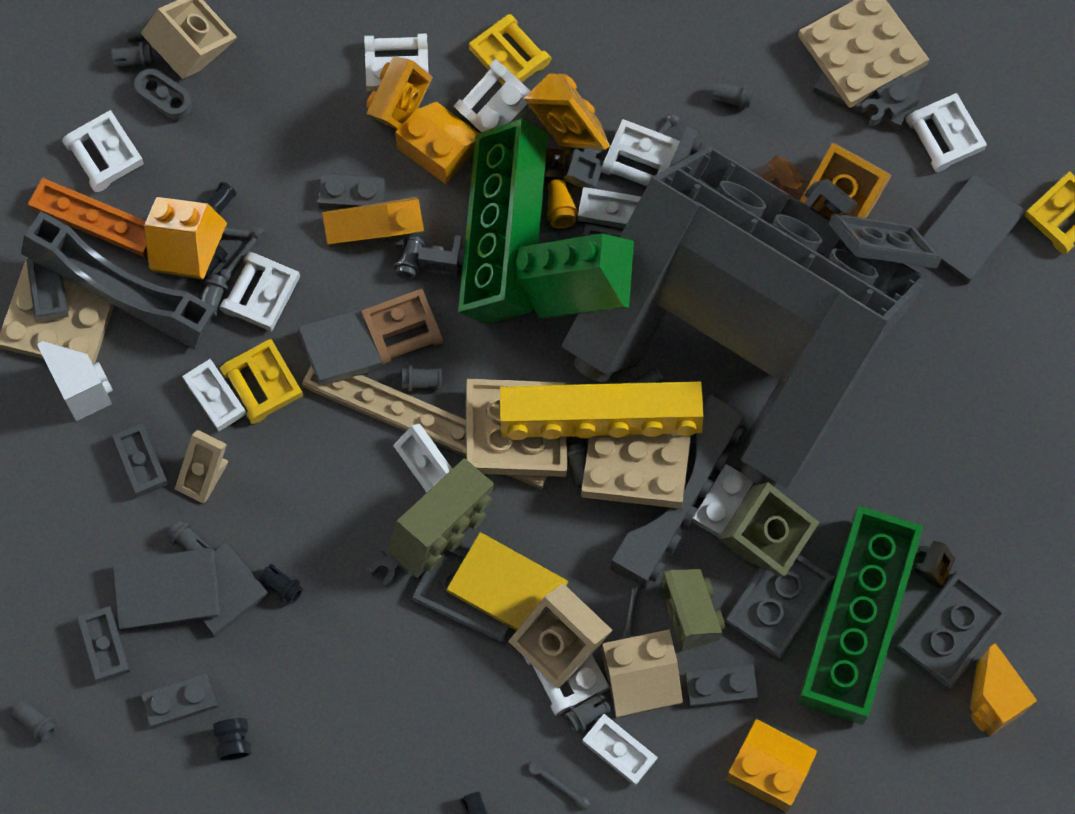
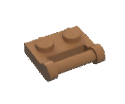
[361,289,443,366]

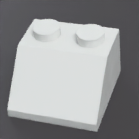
[37,341,113,421]

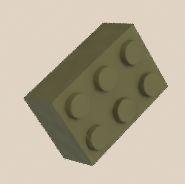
[387,458,494,578]

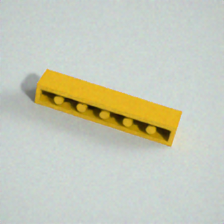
[500,382,703,440]

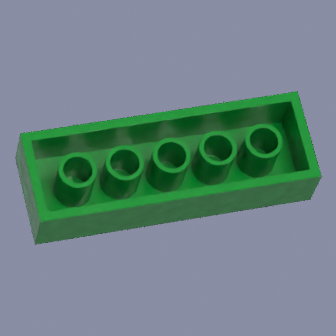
[458,119,548,325]
[797,506,924,725]

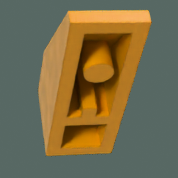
[322,197,424,244]

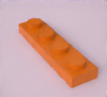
[27,178,147,258]

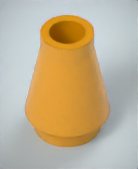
[546,179,578,229]

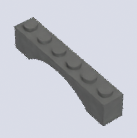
[21,211,215,349]
[610,395,746,588]

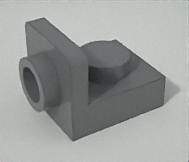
[803,179,858,214]
[418,235,464,276]

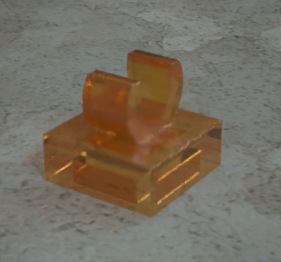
[763,155,806,192]

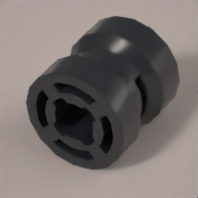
[213,718,252,761]

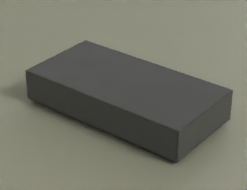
[26,258,69,322]

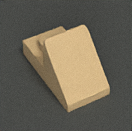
[175,430,228,504]

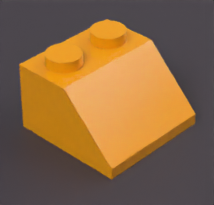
[395,101,479,185]
[144,197,227,279]
[970,643,1037,736]
[725,719,817,813]

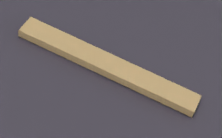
[302,366,548,490]

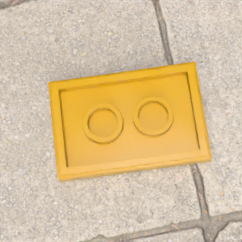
[446,532,568,631]

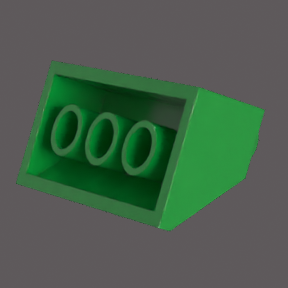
[516,233,634,319]

